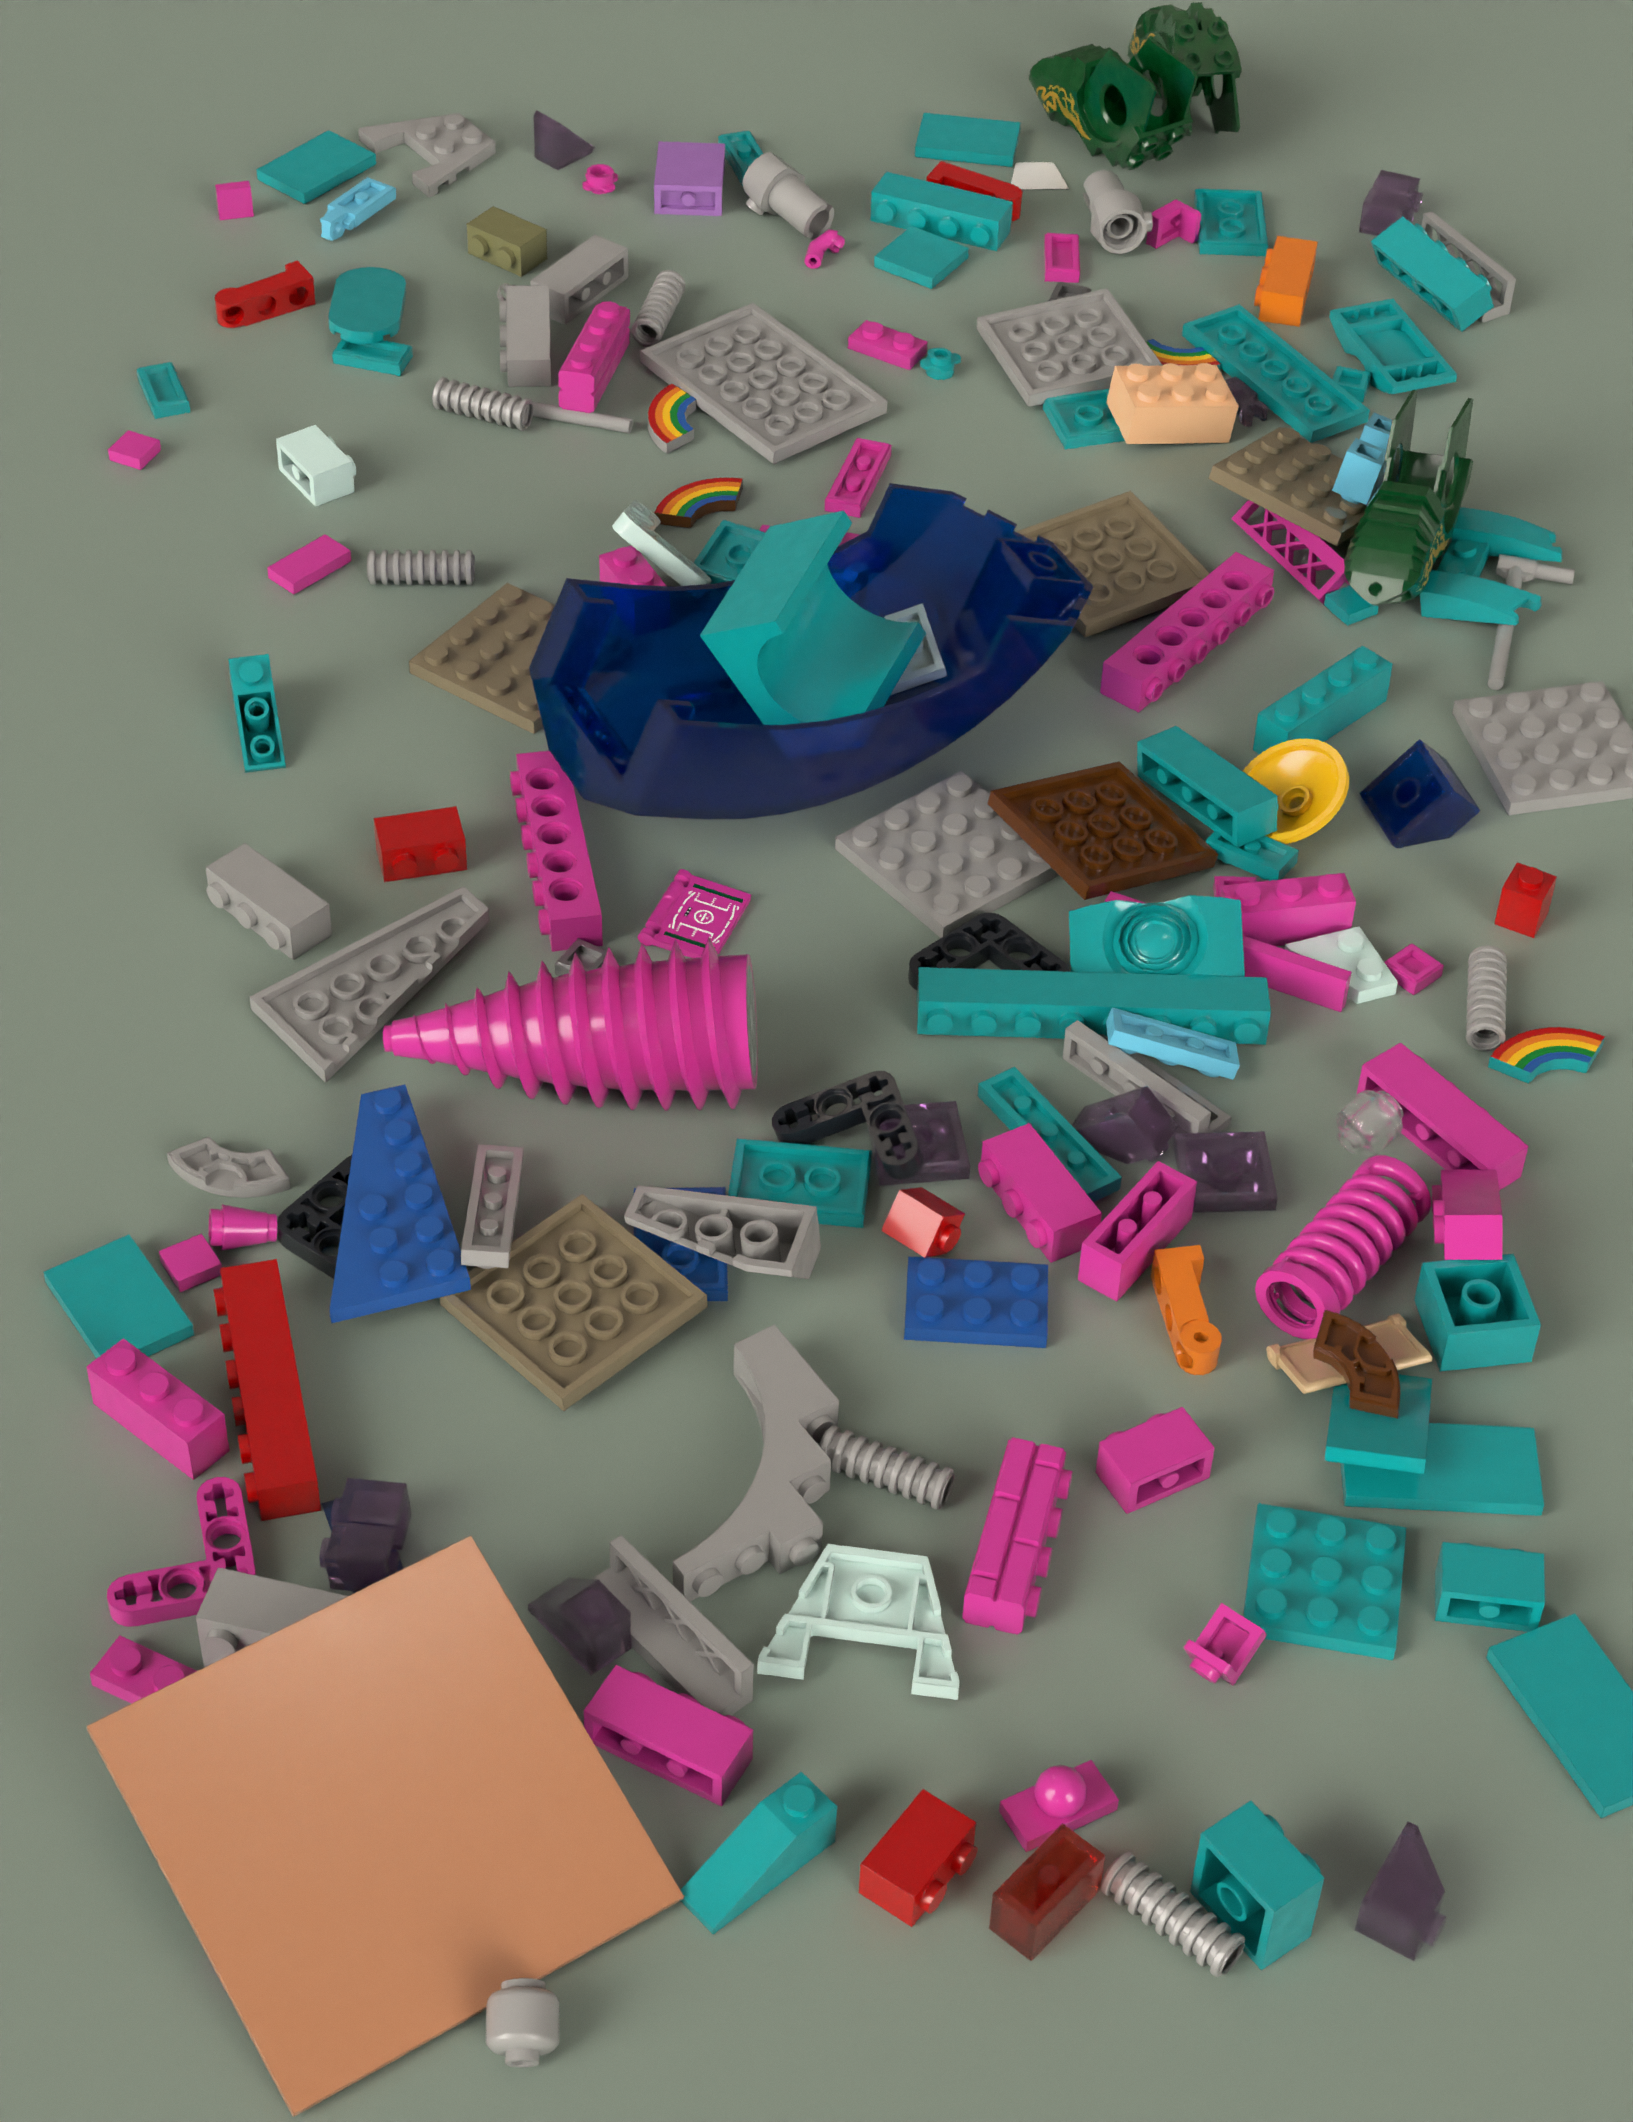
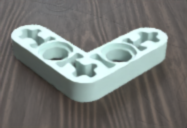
[612,501,711,596]

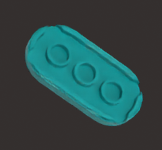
[328,267,406,344]

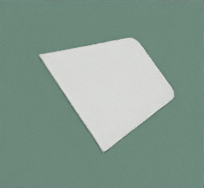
[1011,162,1069,189]

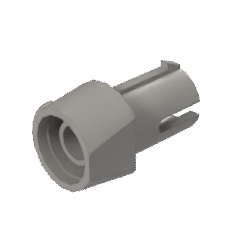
[742,152,834,239]
[1083,170,1153,254]

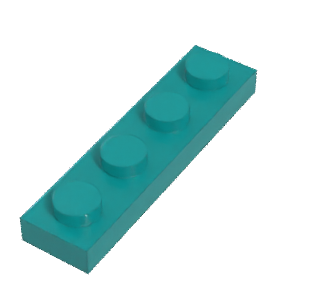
[977,1067,1122,1202]

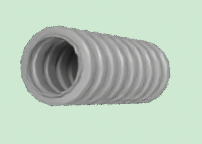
[631,270,686,347]
[432,377,534,431]
[367,550,475,585]
[1466,945,1507,1051]
[819,1425,955,1510]
[1101,1852,1245,1977]

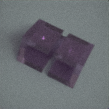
[1359,170,1423,236]
[319,1478,412,1592]

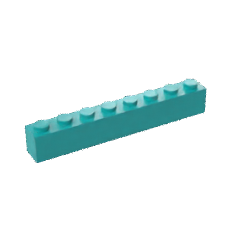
[917,967,1271,1045]

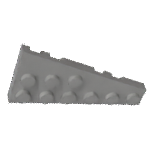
[250,886,490,1083]

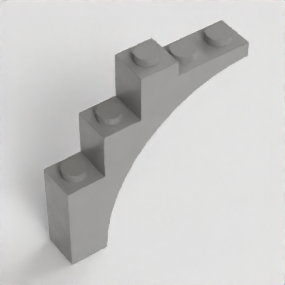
[673,1324,839,1602]

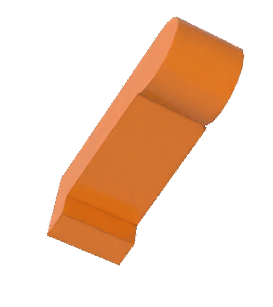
[1150,1245,1222,1375]

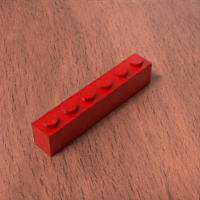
[213,1259,321,1521]

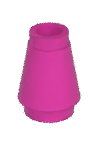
[208,1204,277,1251]

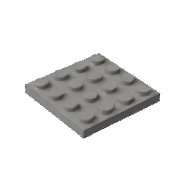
[977,289,1162,407]
[1452,681,1633,816]
[835,771,1059,938]

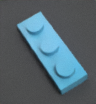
[1106,1007,1240,1080]

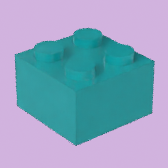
[1414,1253,1541,1372]
[1190,1800,1324,1971]

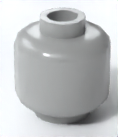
[486,1978,560,2068]

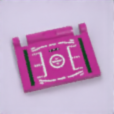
[638,869,751,958]

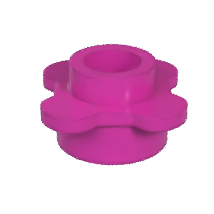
[582,164,618,194]

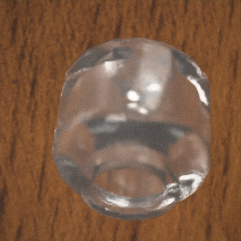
[1336,1090,1404,1157]

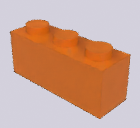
[1254,236,1318,327]

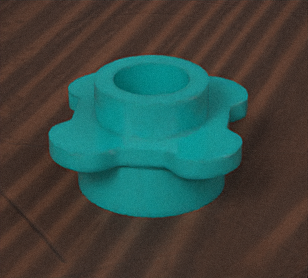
[920,348,961,380]

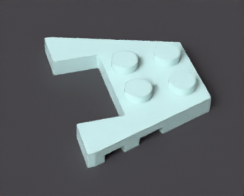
[757,1544,960,1700]

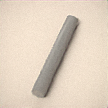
[533,402,633,434]

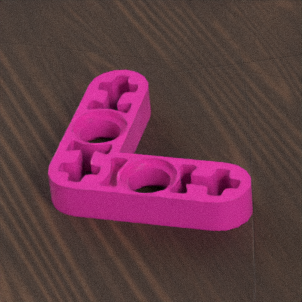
[107,1477,256,1627]

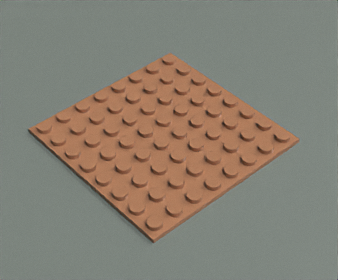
[87,1536,684,2117]

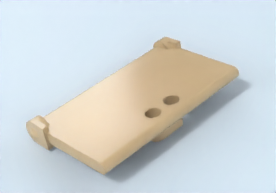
[1266,1313,1432,1394]

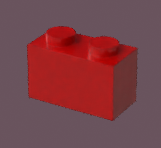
[374,806,467,882]
[859,1789,978,1927]

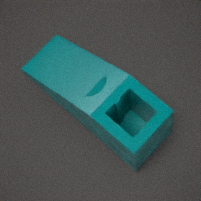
[228,654,286,773]

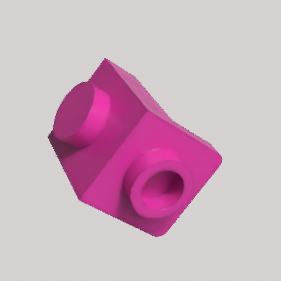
[1146,199,1201,249]
[1183,1603,1267,1686]

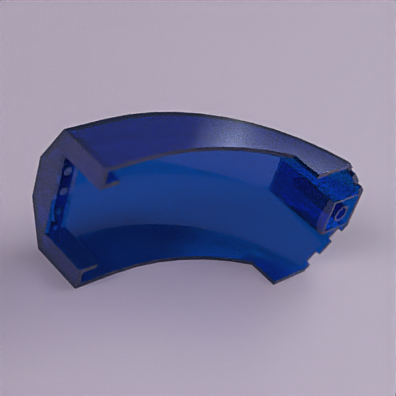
[529,483,1094,820]

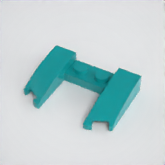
[1420,507,1563,625]

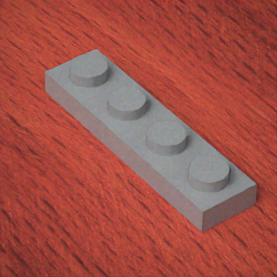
[461,1144,524,1269]

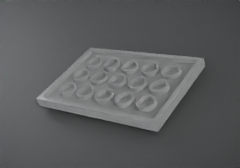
[640,303,887,464]

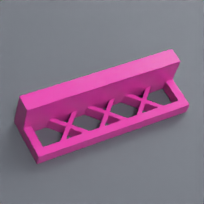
[1231,500,1350,604]

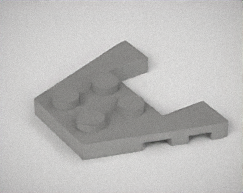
[359,113,496,197]

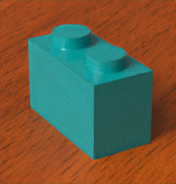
[1435,1542,1545,1632]

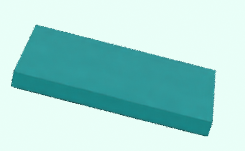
[1341,1423,1544,1516]
[1486,1613,1633,1818]

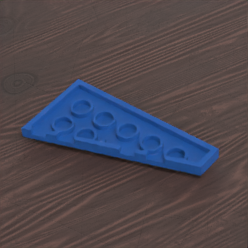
[329,1084,471,1324]

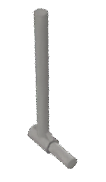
[1487,554,1575,690]

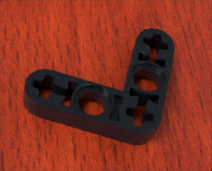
[908,913,1070,990]
[772,1071,924,1180]
[277,1155,352,1279]

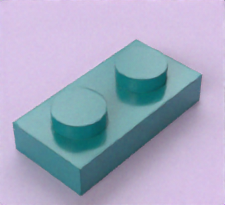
[1206,830,1299,881]

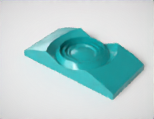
[1329,298,1457,394]
[1069,895,1245,977]

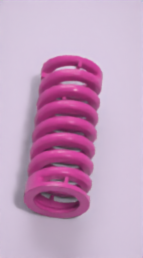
[1255,1155,1431,1339]

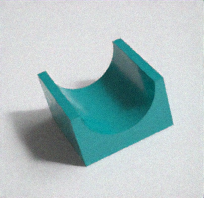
[700,511,926,756]

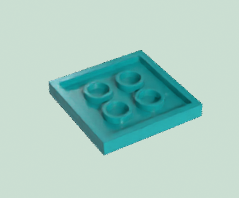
[1243,1503,1407,1660]

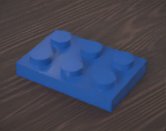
[904,1256,1048,1348]

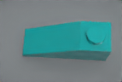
[681,1771,837,1935]

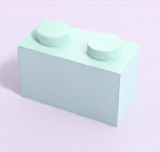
[276,425,356,507]

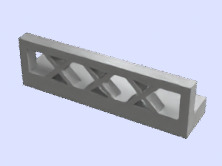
[1422,211,1516,323]
[1063,1020,1231,1151]
[582,1535,754,1715]

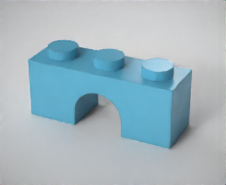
[1332,413,1400,505]

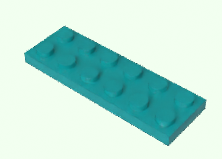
[1182,304,1370,443]

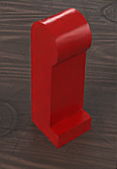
[926,161,1022,222]
[215,260,316,328]

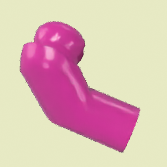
[804,230,845,269]

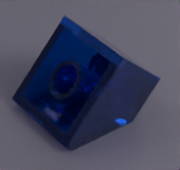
[1359,739,1481,849]

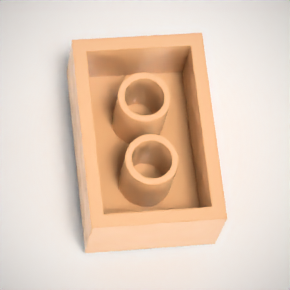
[1106,363,1239,444]

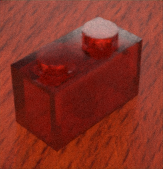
[989,1823,1105,1961]

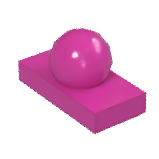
[999,1760,1119,1852]

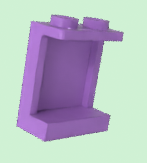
[654,141,725,216]

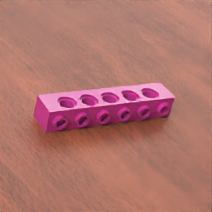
[1100,552,1274,713]
[510,749,603,952]

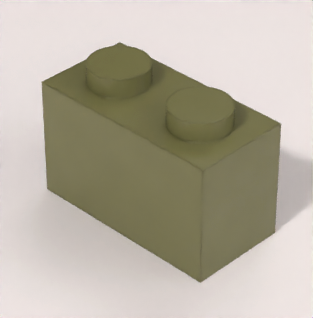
[467,206,547,277]

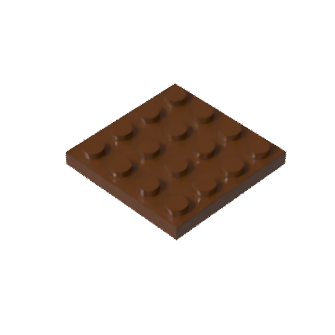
[987,761,1218,900]

